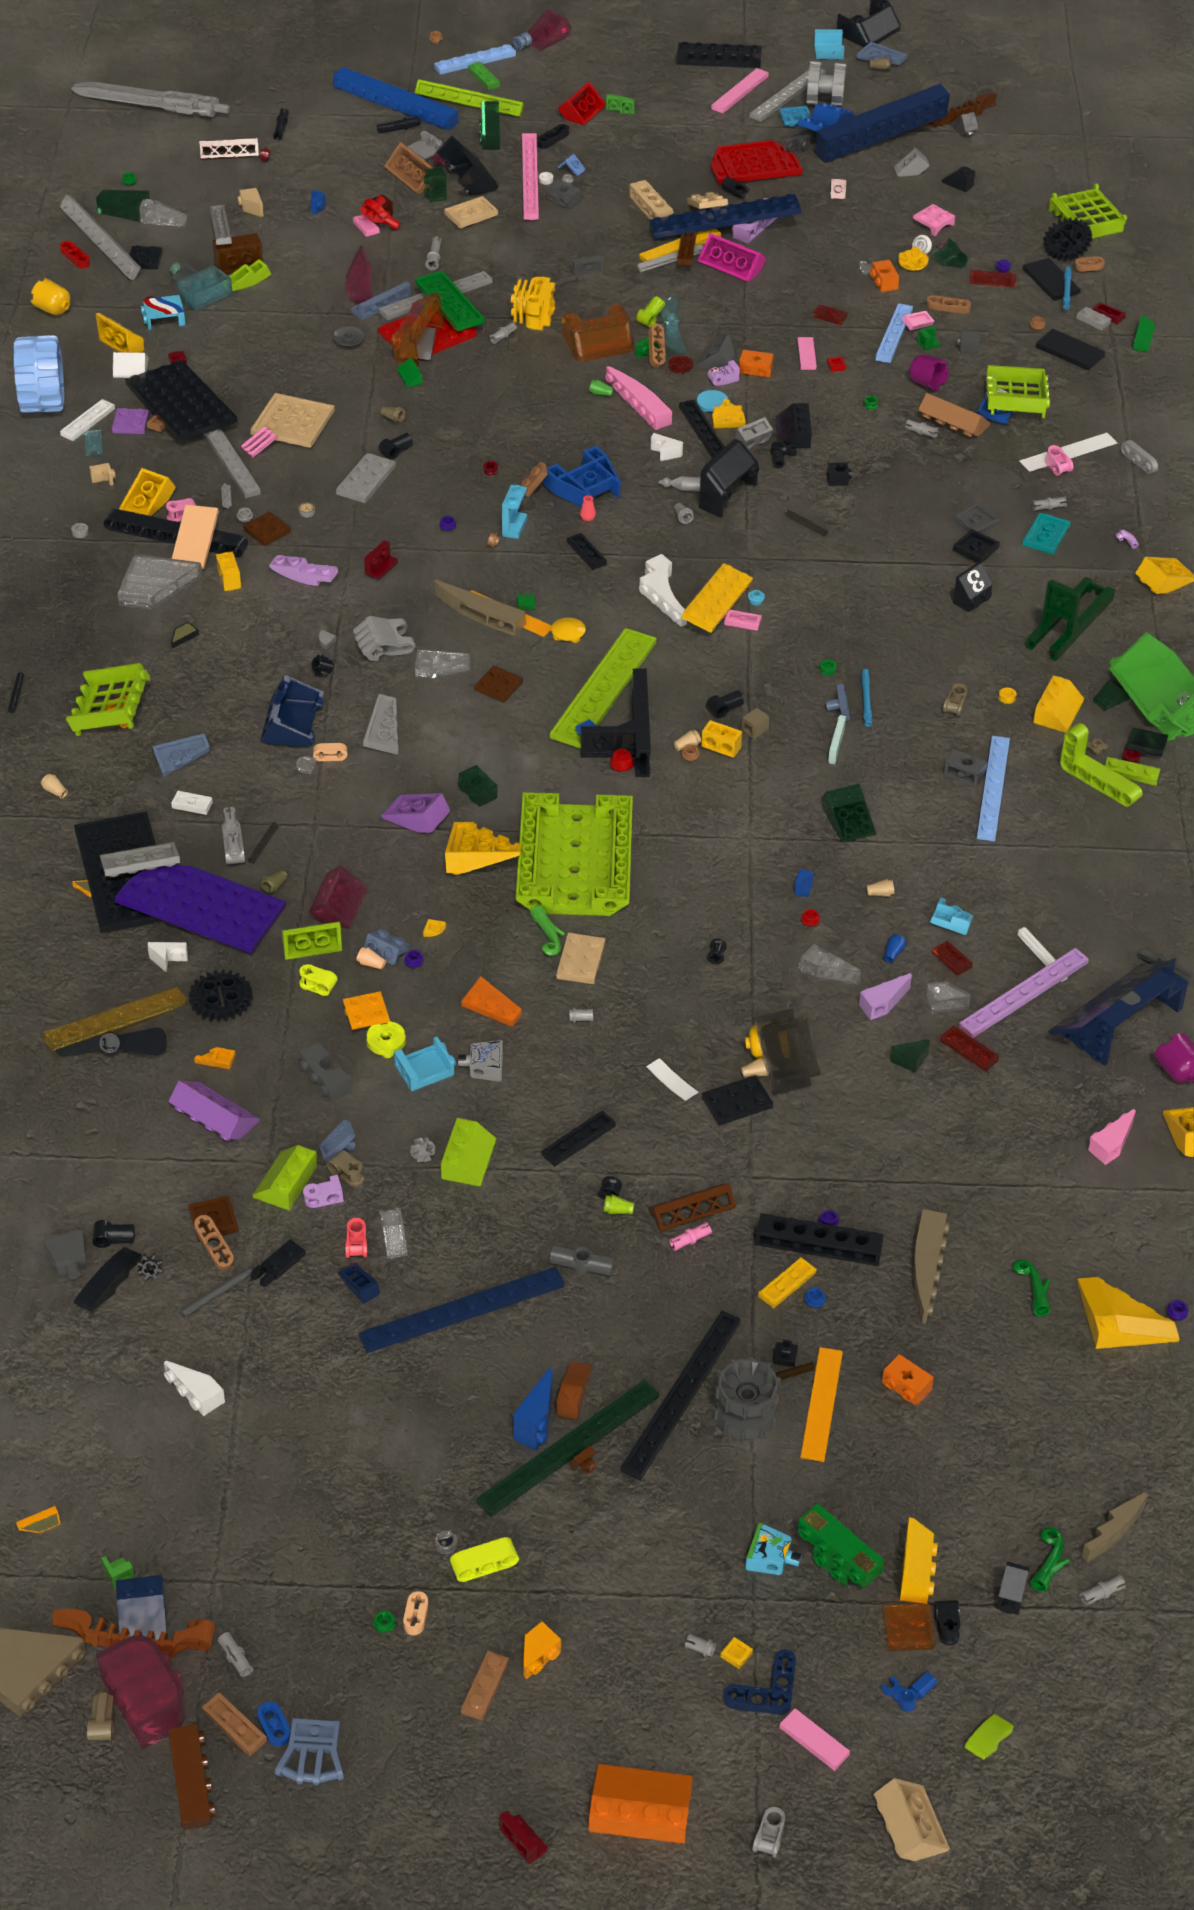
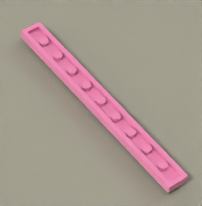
[522,133,539,220]

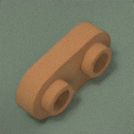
[1074,256,1105,272]

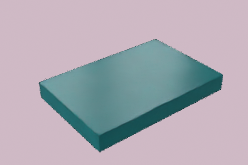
[1022,513,1071,555]

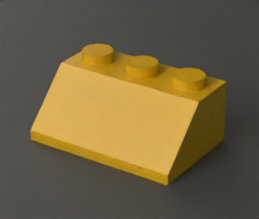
[96,313,144,353]
[1033,675,1084,733]
[900,1517,938,1604]

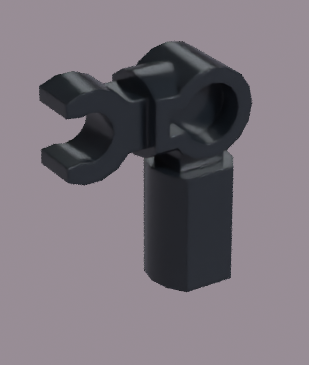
[770,441,797,468]

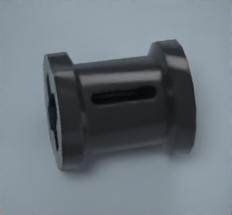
[707,939,727,964]

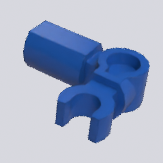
[882,1671,937,1712]

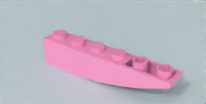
[605,366,672,430]

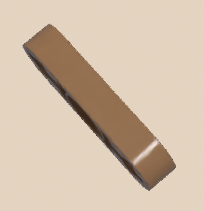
[926,295,971,314]
[648,323,665,368]
[194,1215,234,1271]

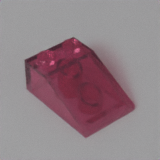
[527,9,572,50]
[344,246,372,305]

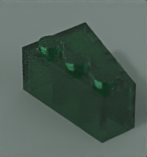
[479,101,500,150]

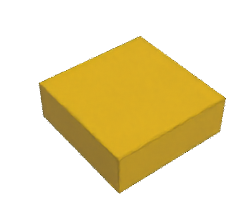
[720,1637,753,1669]

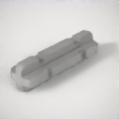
[221,483,232,509]

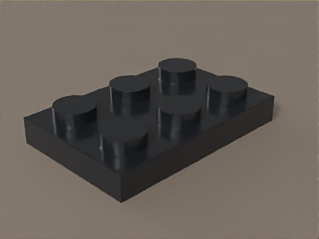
[702,1075,773,1126]

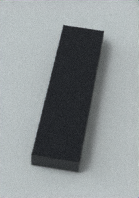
[541,1110,616,1167]

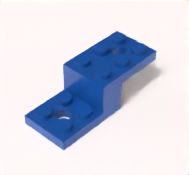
[797,103,856,131]

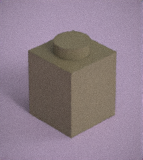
[741,708,770,739]

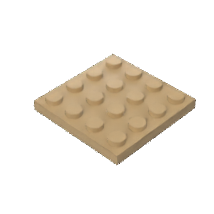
[251,393,335,448]

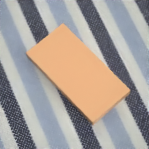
[171,505,219,569]

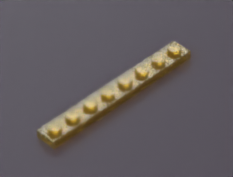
[42,987,187,1051]

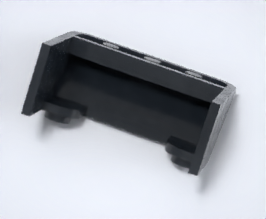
[837,0,900,47]
[436,136,499,195]
[699,439,760,518]

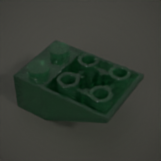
[821,784,876,843]

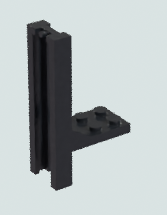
[581,668,651,777]

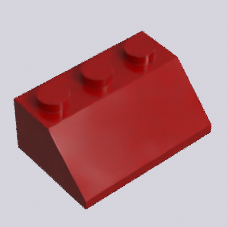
[558,81,606,125]

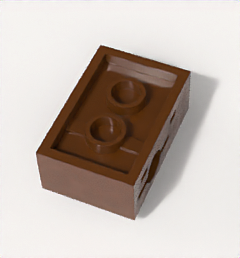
[213,233,263,276]

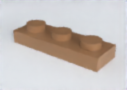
[461,1651,509,1721]
[201,1693,267,1757]

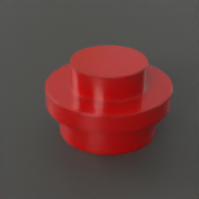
[801,909,820,926]

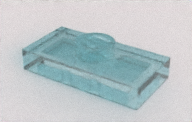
[84,430,103,456]

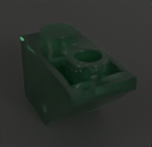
[933,237,968,269]

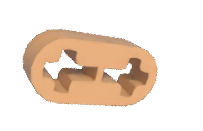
[313,743,347,761]
[403,1591,428,1635]

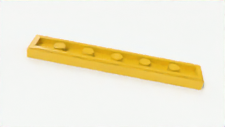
[639,228,721,262]

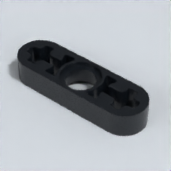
[537,124,569,149]

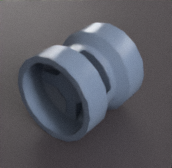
[512,32,532,50]

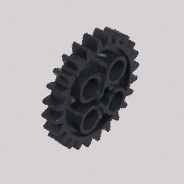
[1043,217,1093,261]
[189,969,253,1022]

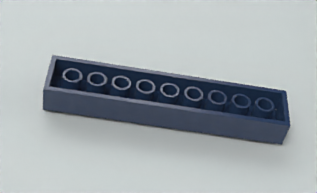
[816,84,950,163]

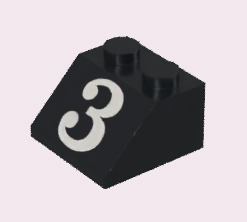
[953,562,992,613]

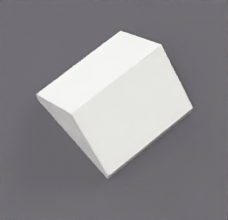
[113,352,149,378]

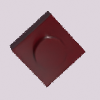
[168,351,187,364]

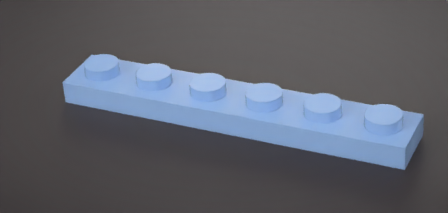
[434,44,516,75]
[876,303,913,363]

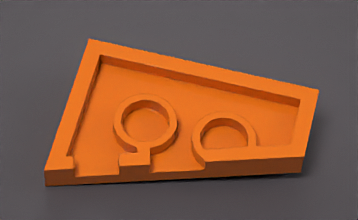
[461,976,522,1027]

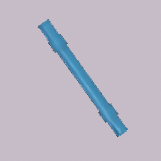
[1063,266,1072,310]
[861,669,872,727]

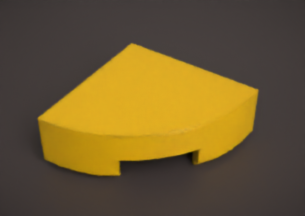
[423,919,446,937]

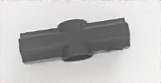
[550,1245,615,1276]

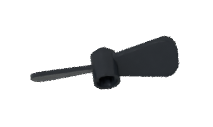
[54,1027,166,1057]

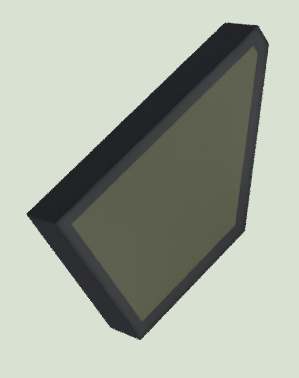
[171,622,199,648]

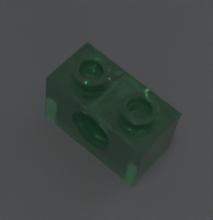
[423,167,447,203]
[458,765,497,807]

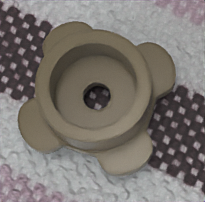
[1086,738,1108,755]

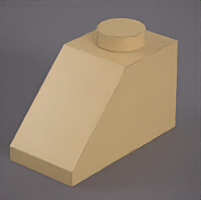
[237,188,264,217]

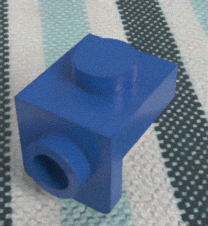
[310,190,326,215]

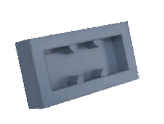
[826,684,850,721]
[319,1120,356,1161]

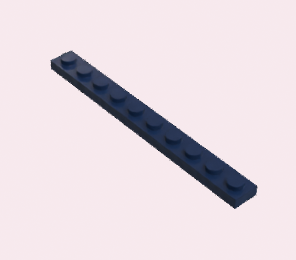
[359,1267,564,1353]

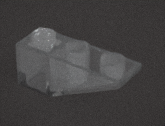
[800,944,861,985]

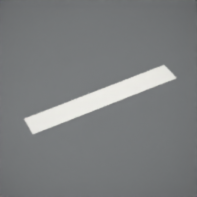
[1020,433,1117,472]

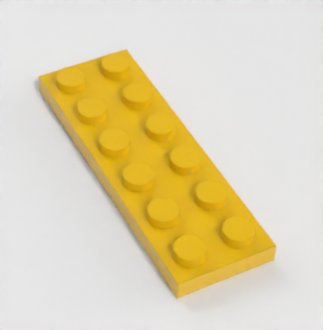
[681,563,753,633]

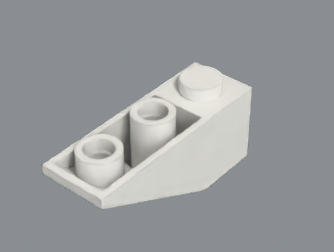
[164,1361,225,1416]

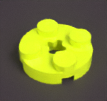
[367,1021,406,1058]

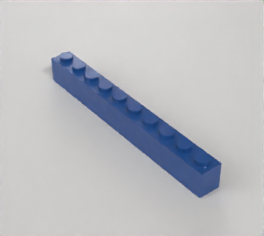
[333,67,458,131]

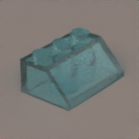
[175,265,233,310]

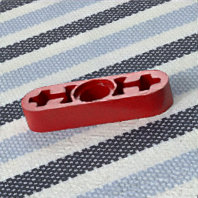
[60,241,90,269]

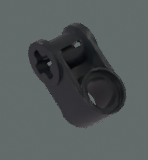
[934,1600,961,1646]

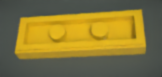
[758,1257,817,1309]

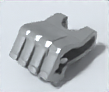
[353,616,416,661]

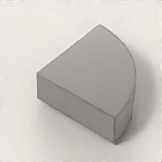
[319,630,336,650]

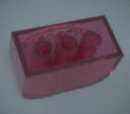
[96,1635,185,1750]

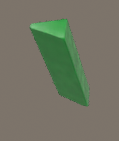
[1133,315,1156,352]

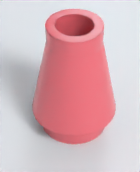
[580,496,596,521]

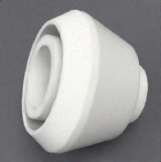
[912,235,932,254]

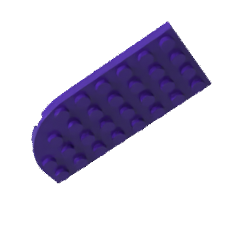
[115,865,286,954]

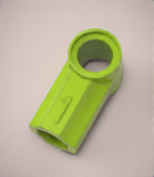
[636,296,665,328]

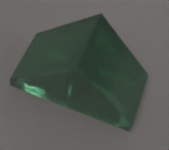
[1093,679,1131,711]
[889,1039,930,1073]

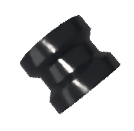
[599,1176,622,1200]

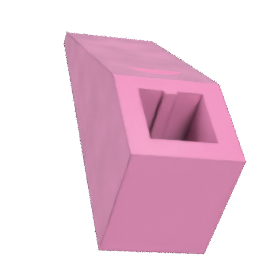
[1088,1109,1136,1165]

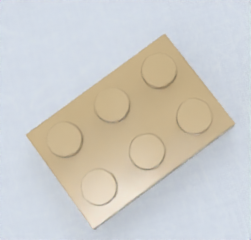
[687,192,728,209]
[444,196,498,228]
[557,933,606,984]

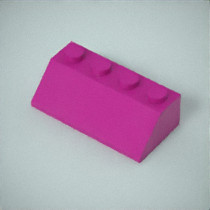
[697,233,767,282]

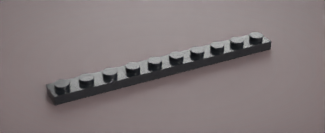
[621,1311,741,1481]

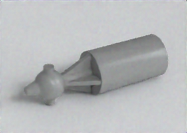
[658,476,700,492]

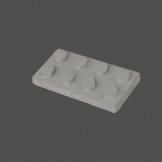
[336,453,396,503]
[100,842,180,877]

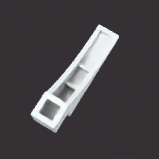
[639,554,687,627]

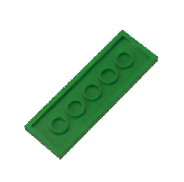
[415,271,485,331]

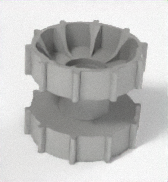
[807,61,846,107]

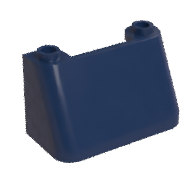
[260,675,324,747]

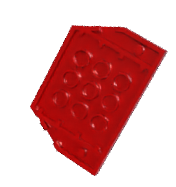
[711,140,803,185]
[377,305,477,355]

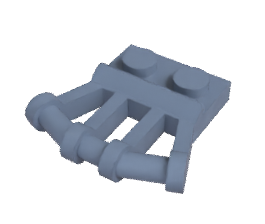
[275,1718,344,1786]

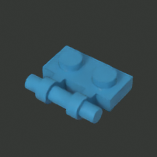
[779,106,810,127]

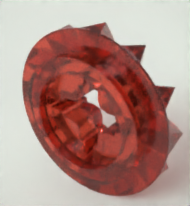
[668,355,693,374]

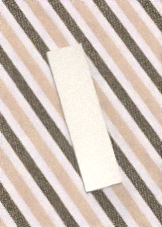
[60,399,115,441]

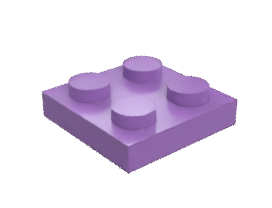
[112,408,150,434]

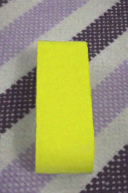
[450,1537,519,1582]

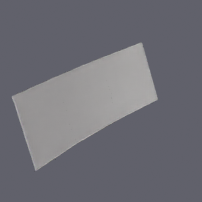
[646,1058,698,1101]

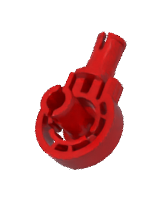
[360,195,401,231]

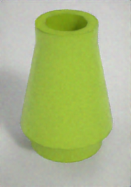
[603,1194,634,1215]

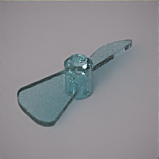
[659,296,686,354]

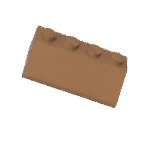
[384,142,444,194]
[918,393,991,437]

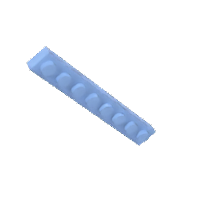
[977,736,1010,841]

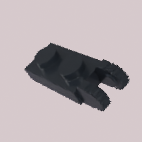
[250,1239,305,1287]

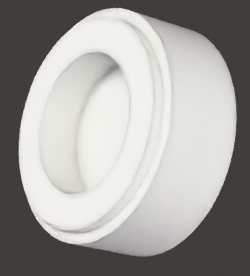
[539,172,553,185]

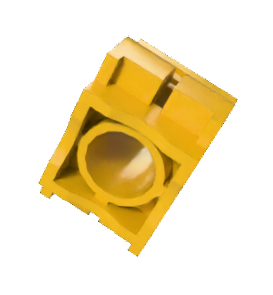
[511,277,555,330]

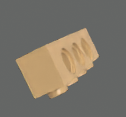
[630,180,674,219]

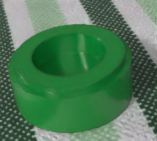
[819,659,837,676]

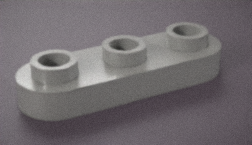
[1121,440,1158,474]

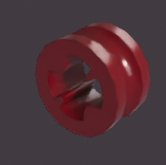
[483,461,498,476]

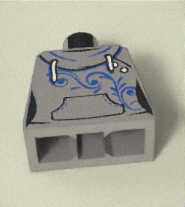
[458,1040,503,1082]

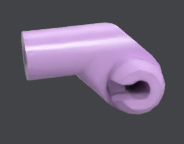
[1116,530,1139,549]

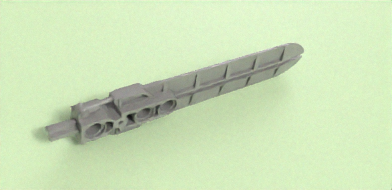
[71,82,230,117]

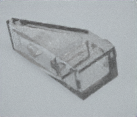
[139,199,188,226]
[415,650,470,678]

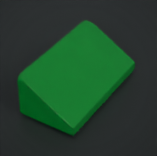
[397,358,422,388]

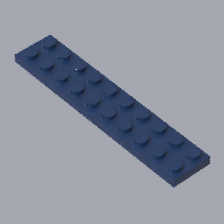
[649,194,801,239]

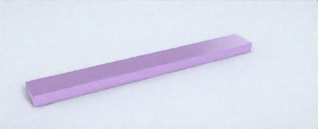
[959,948,1089,1038]

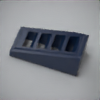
[338,1263,380,1304]

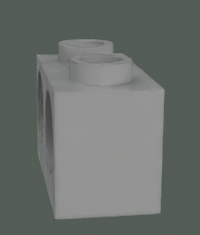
[735,417,773,449]

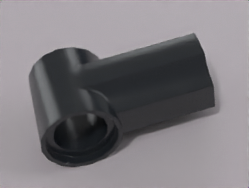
[379,433,413,459]
[706,690,744,718]
[92,1220,135,1248]

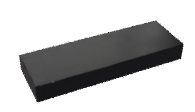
[567,533,607,570]

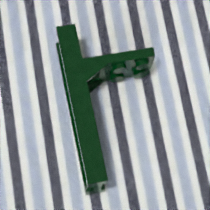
[1026,576,1115,661]

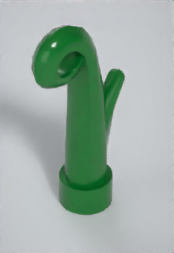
[1013,1259,1051,1317]
[1030,1527,1070,1592]

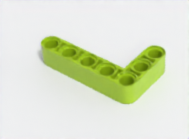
[1060,723,1143,807]

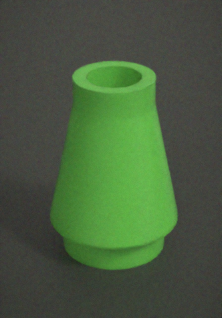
[589,379,614,397]

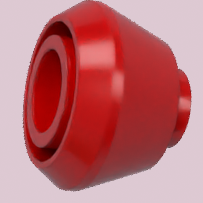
[609,749,634,772]

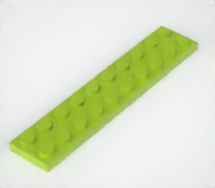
[550,628,657,749]

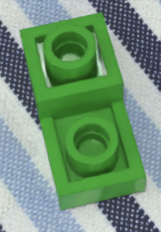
[606,94,635,114]

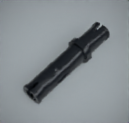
[273,108,289,140]
[376,117,420,133]

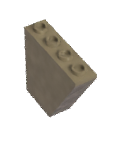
[0,1628,86,1718]

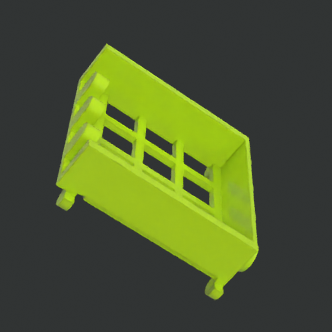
[1048,183,1127,238]
[986,365,1050,418]
[66,663,150,736]

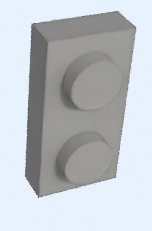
[1076,307,1111,330]

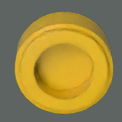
[998,687,1017,704]

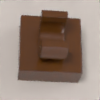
[569,1446,597,1475]

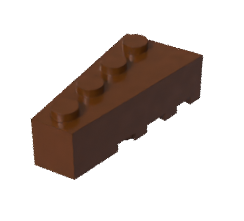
[168,1724,215,1830]

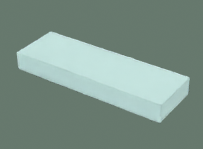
[828,715,846,764]

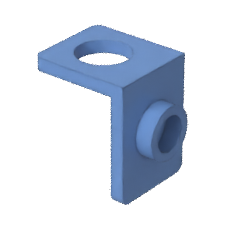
[557,154,585,176]

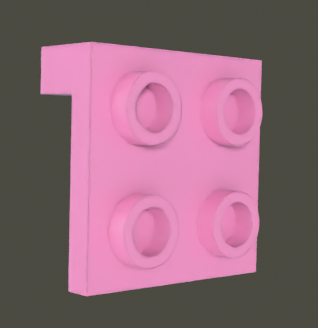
[913,204,955,236]

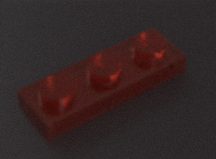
[970,270,1016,287]
[940,1025,999,1072]

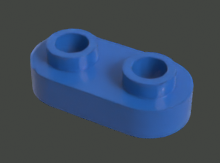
[257,1702,291,1747]

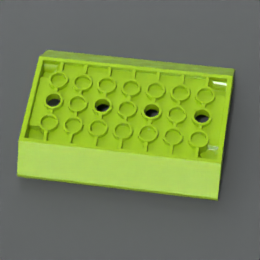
[516,792,633,916]

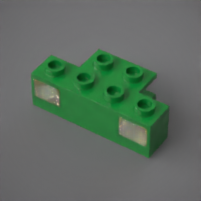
[798,1503,885,1588]

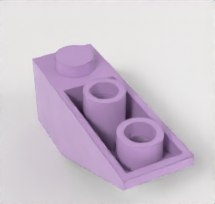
[859,973,912,1020]

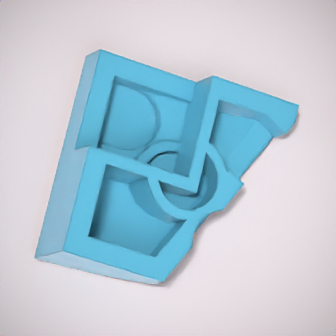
[930,898,973,935]

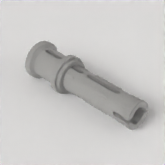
[425,236,442,271]

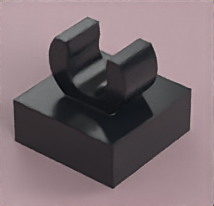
[773,1339,798,1367]

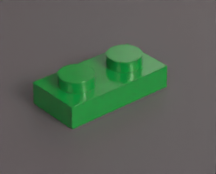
[635,333,660,359]

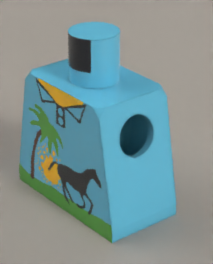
[746,1523,802,1575]

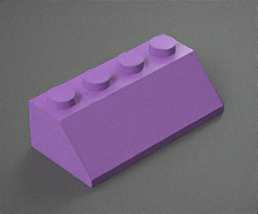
[169,1080,260,1141]

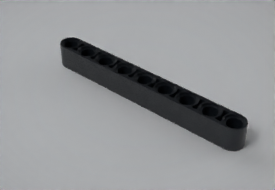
[104,509,248,557]

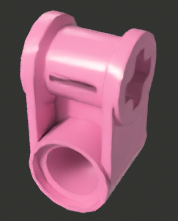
[1045,445,1073,476]
[166,498,197,522]

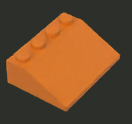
[589,1764,693,1844]

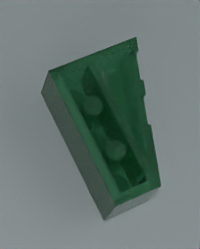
[96,190,151,222]

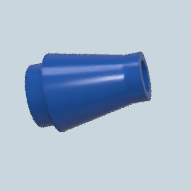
[883,934,906,963]

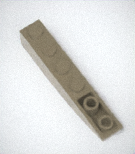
[434,580,526,636]
[913,1209,950,1324]

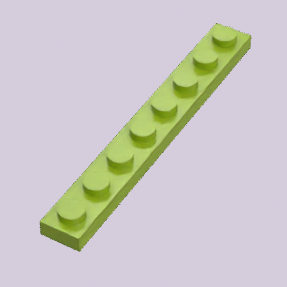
[415,79,524,118]

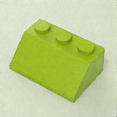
[281,922,342,960]
[441,1118,496,1187]
[252,1145,317,1211]

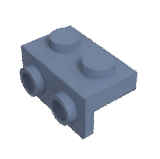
[364,929,411,965]

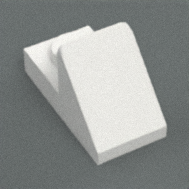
[651,433,683,461]
[148,942,188,972]

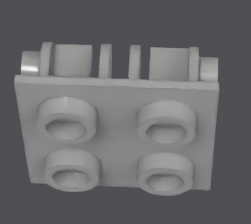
[408,131,443,160]

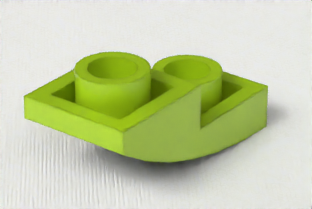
[964,1714,1014,1760]

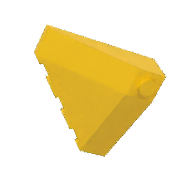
[445,822,522,875]
[1077,1277,1180,1349]

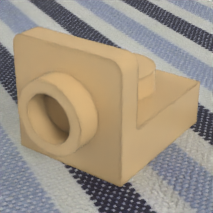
[89,463,116,486]

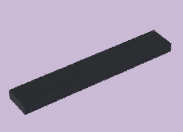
[679,400,725,458]

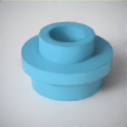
[748,590,765,605]

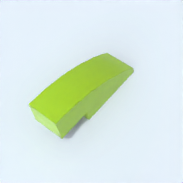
[222,259,271,291]

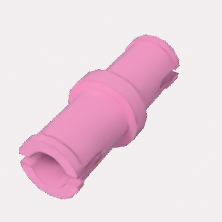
[669,1222,712,1251]

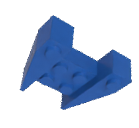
[543,445,621,507]

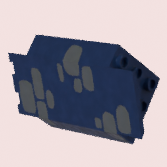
[1047,958,1188,1066]

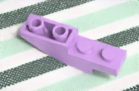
[269,555,338,586]

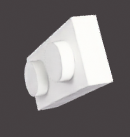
[171,791,213,815]

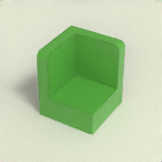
[101,1556,135,1589]

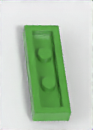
[468,62,500,90]

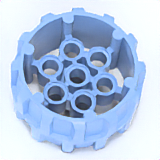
[14,335,64,413]

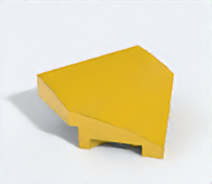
[712,398,746,429]

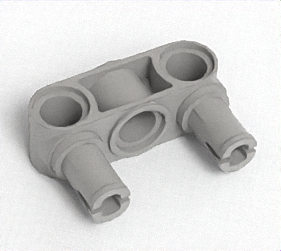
[221,807,245,865]

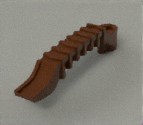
[917,93,997,128]

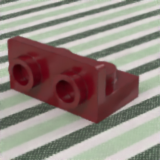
[364,540,398,579]
[499,1811,548,1865]

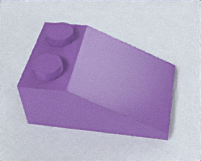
[381,793,450,833]

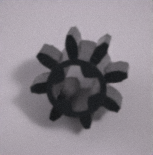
[311,654,333,676]
[137,1253,163,1280]

